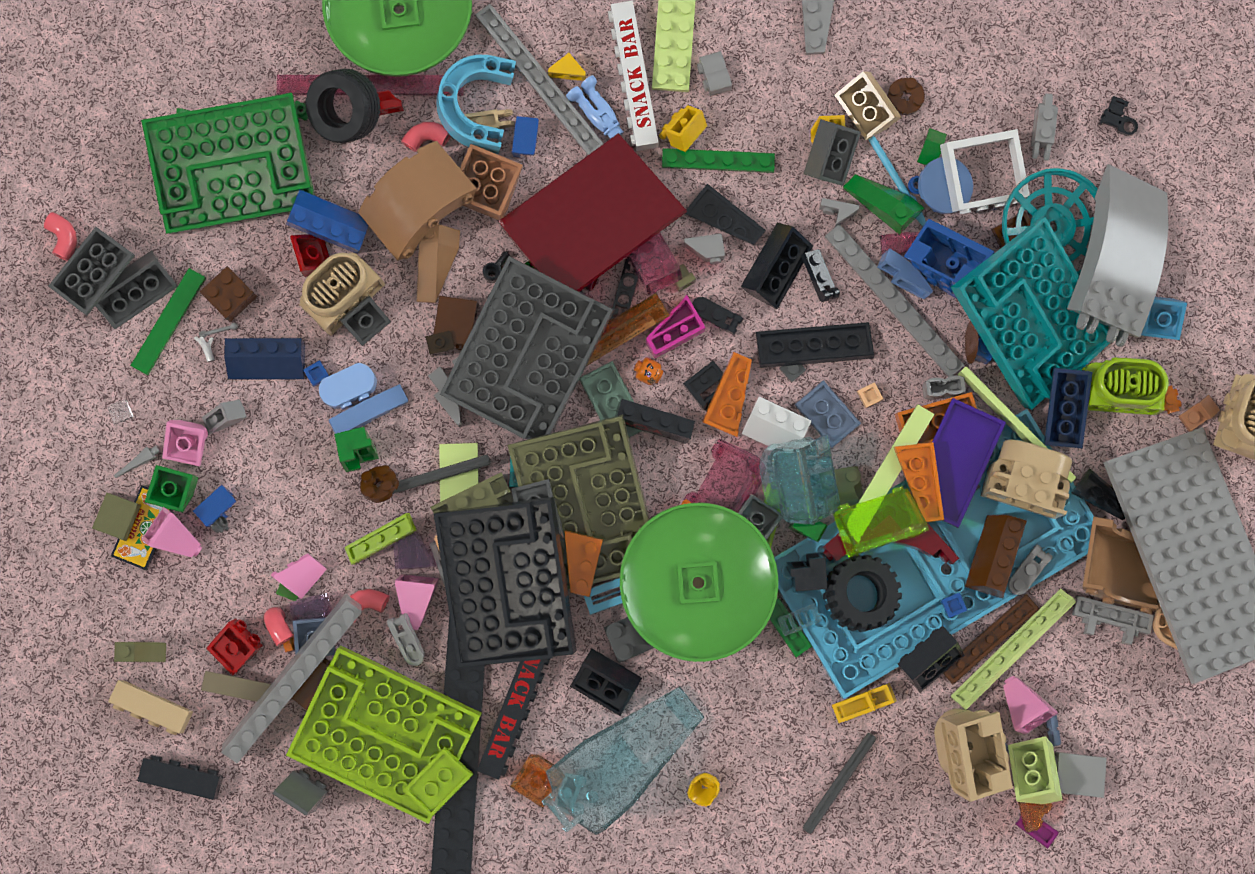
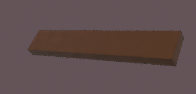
[943,594,1040,685]

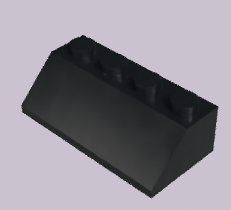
[741,222,813,310]

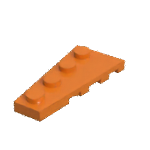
[702,352,752,437]
[894,442,944,523]

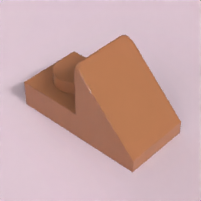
[1178,395,1220,432]

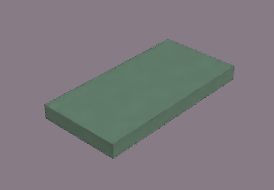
[579,361,642,438]

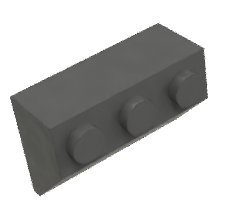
[803,119,861,186]

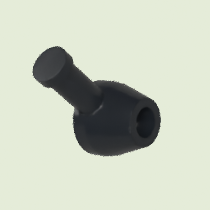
[482,251,511,283]

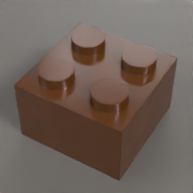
[200,266,258,322]

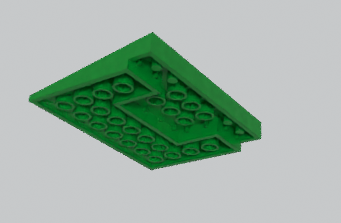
[141,93,315,234]

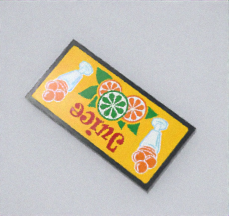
[111,485,173,571]

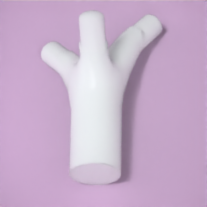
[194,336,215,362]

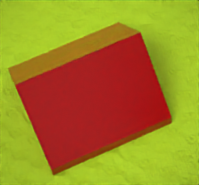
[290,234,329,277]

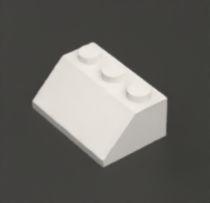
[742,397,811,458]

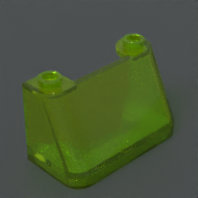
[833,486,929,558]

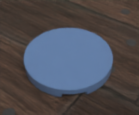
[918,157,973,214]

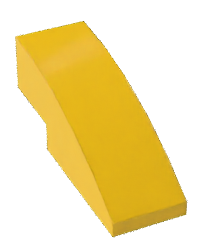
[832,682,897,723]

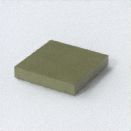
[92,492,141,541]

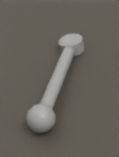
[199,323,238,338]

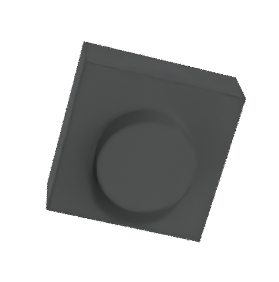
[779,365,806,383]

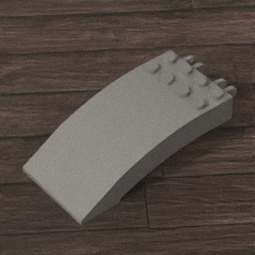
[1067,164,1168,347]

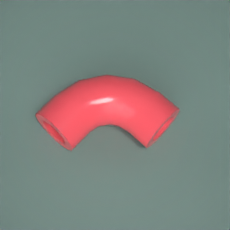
[401,122,451,152]
[44,212,77,262]
[350,589,390,623]
[264,607,294,646]

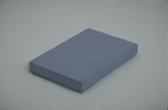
[795,380,861,448]

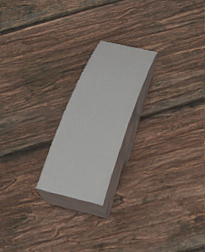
[428,367,462,427]

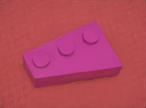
[646,295,706,359]

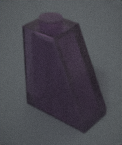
[394,524,436,570]

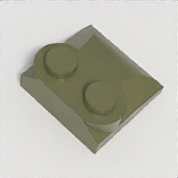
[820,466,863,511]

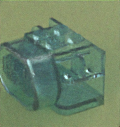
[759,435,841,524]

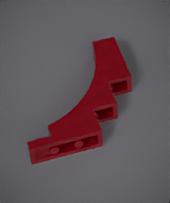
[822,514,959,565]

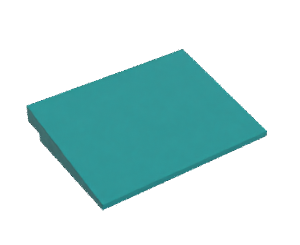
[950,216,1110,409]

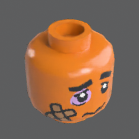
[634,357,663,385]

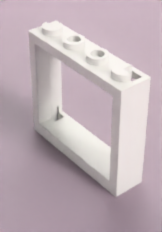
[940,129,1030,214]

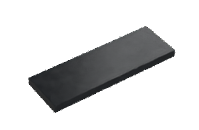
[756,322,874,368]

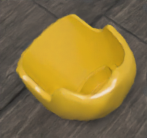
[687,773,720,807]

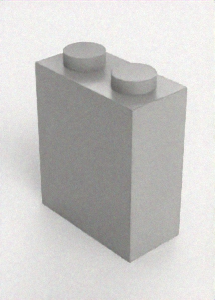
[1055,752,1107,798]

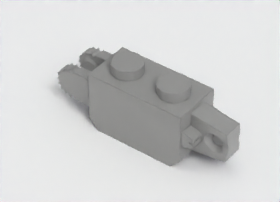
[1031,93,1058,161]

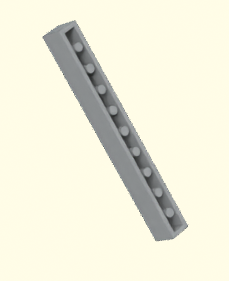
[221,594,362,763]

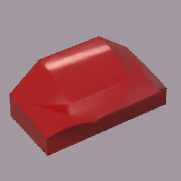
[377,90,404,116]

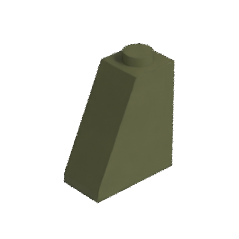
[114,642,166,662]

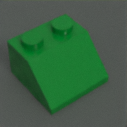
[145,465,199,513]

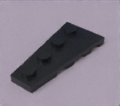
[685,184,766,246]

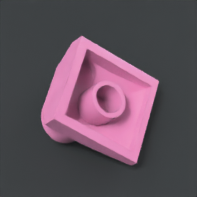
[162,420,208,466]

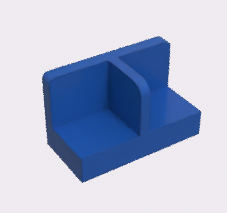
[512,116,539,158]
[193,485,236,527]

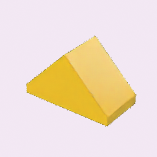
[548,53,586,81]

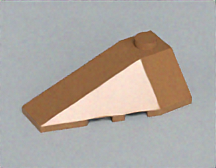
[417,224,460,303]

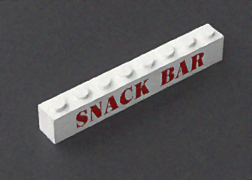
[608,0,659,151]

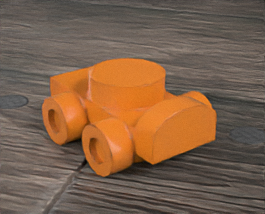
[1164,385,1182,414]

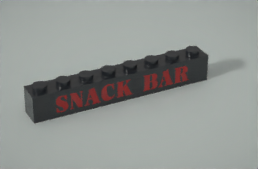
[477,659,551,780]

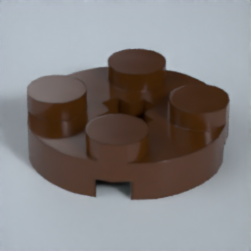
[887,77,925,115]
[360,465,399,503]

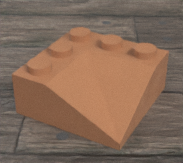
[460,144,523,220]

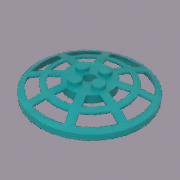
[1002,168,1098,276]

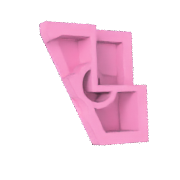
[271,553,327,599]

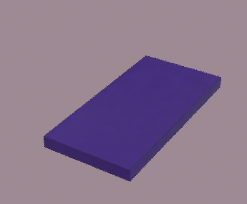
[904,398,1006,528]

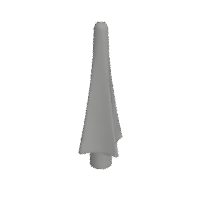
[114,445,161,478]

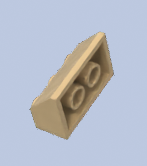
[835,71,902,140]

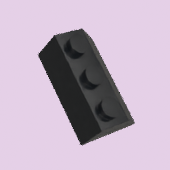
[897,626,965,693]
[570,648,642,716]

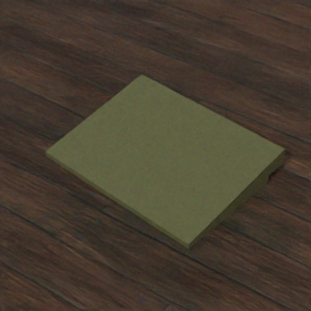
[507,414,650,589]

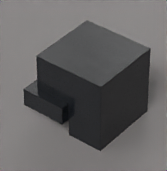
[786,552,827,591]

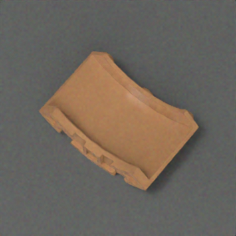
[358,141,477,261]
[1083,517,1158,614]

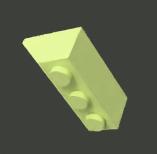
[1008,736,1062,804]

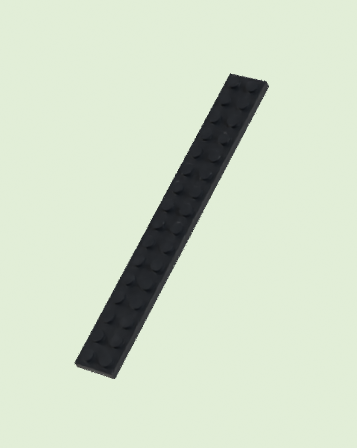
[431,615,485,874]

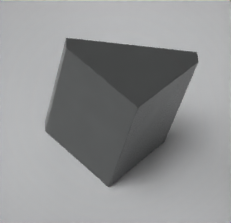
[339,295,391,346]

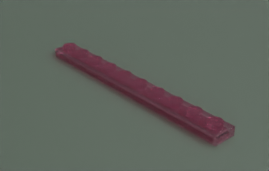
[276,75,464,96]

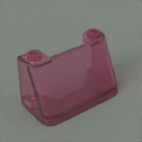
[684,438,767,513]

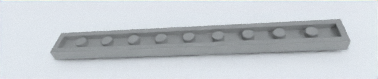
[475,4,603,155]
[825,224,965,377]

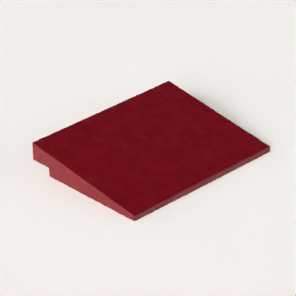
[498,133,687,292]

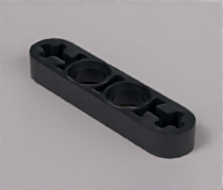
[610,255,642,326]

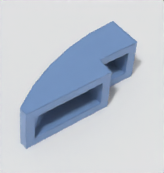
[877,248,933,299]

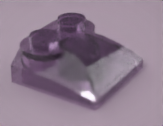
[289,593,332,620]

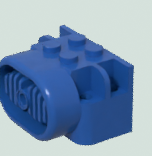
[904,219,995,299]

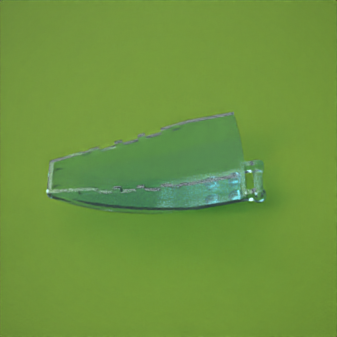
[541,686,704,835]

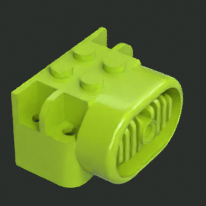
[1081,357,1169,415]

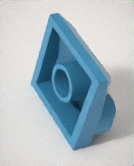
[1141,297,1187,340]

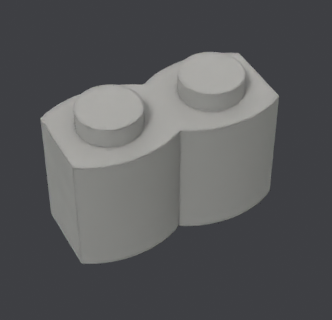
[697,51,732,96]
[922,376,966,400]

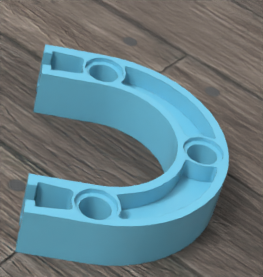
[436,54,516,154]

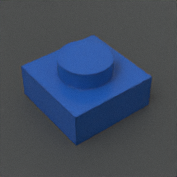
[304,360,329,387]
[940,592,967,618]

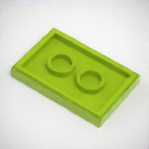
[403,747,473,818]

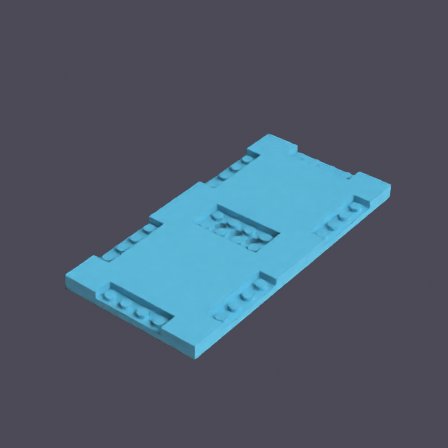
[774,409,1094,699]

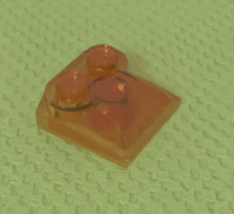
[510,754,564,808]

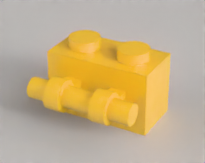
[659,105,707,152]

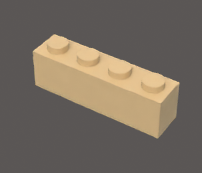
[108,680,193,735]

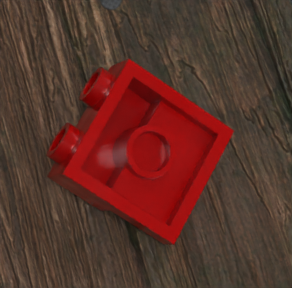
[206,619,263,676]

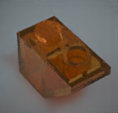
[1018,802,1053,833]

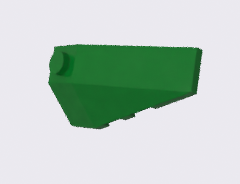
[843,174,925,235]

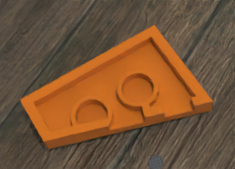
[564,530,603,597]

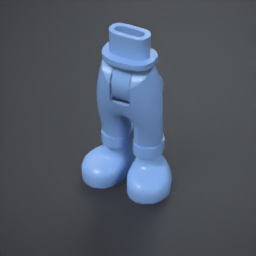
[566,75,624,139]

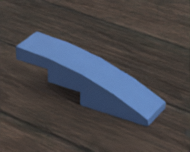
[328,384,409,434]

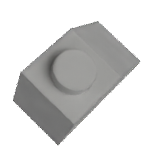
[684,234,725,264]
[202,399,247,435]

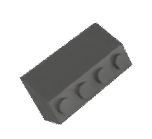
[95,250,178,329]

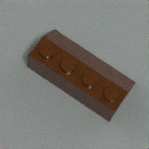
[965,515,1027,599]

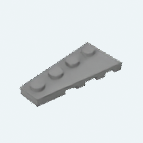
[802,0,834,55]

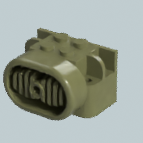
[430,472,514,513]

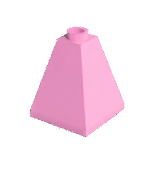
[142,507,202,557]
[395,574,439,630]
[1003,676,1058,734]

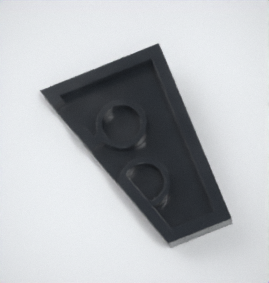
[1071,468,1125,521]

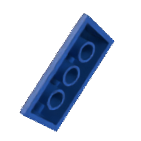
[286,189,369,253]

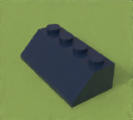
[224,338,305,380]
[1044,368,1092,449]

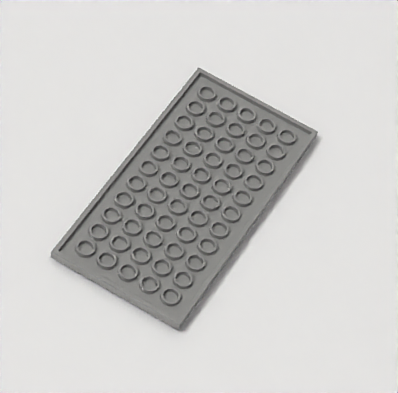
[1103,427,1255,684]

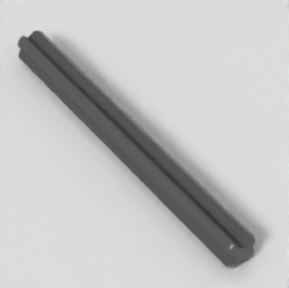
[392,455,491,494]
[803,733,877,834]

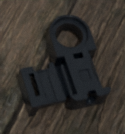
[1099,96,1138,136]

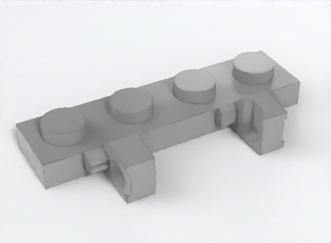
[1072,596,1154,645]

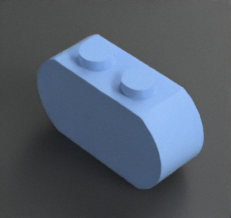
[319,363,377,410]

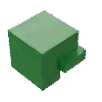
[334,426,379,473]

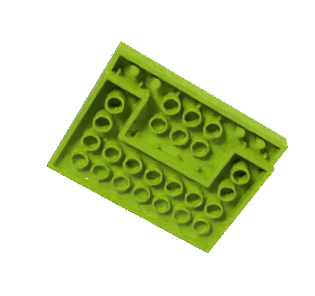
[286,645,482,824]

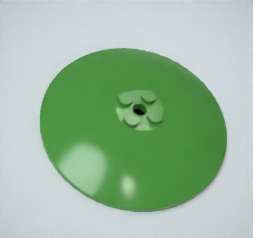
[322,0,472,77]
[620,503,778,662]

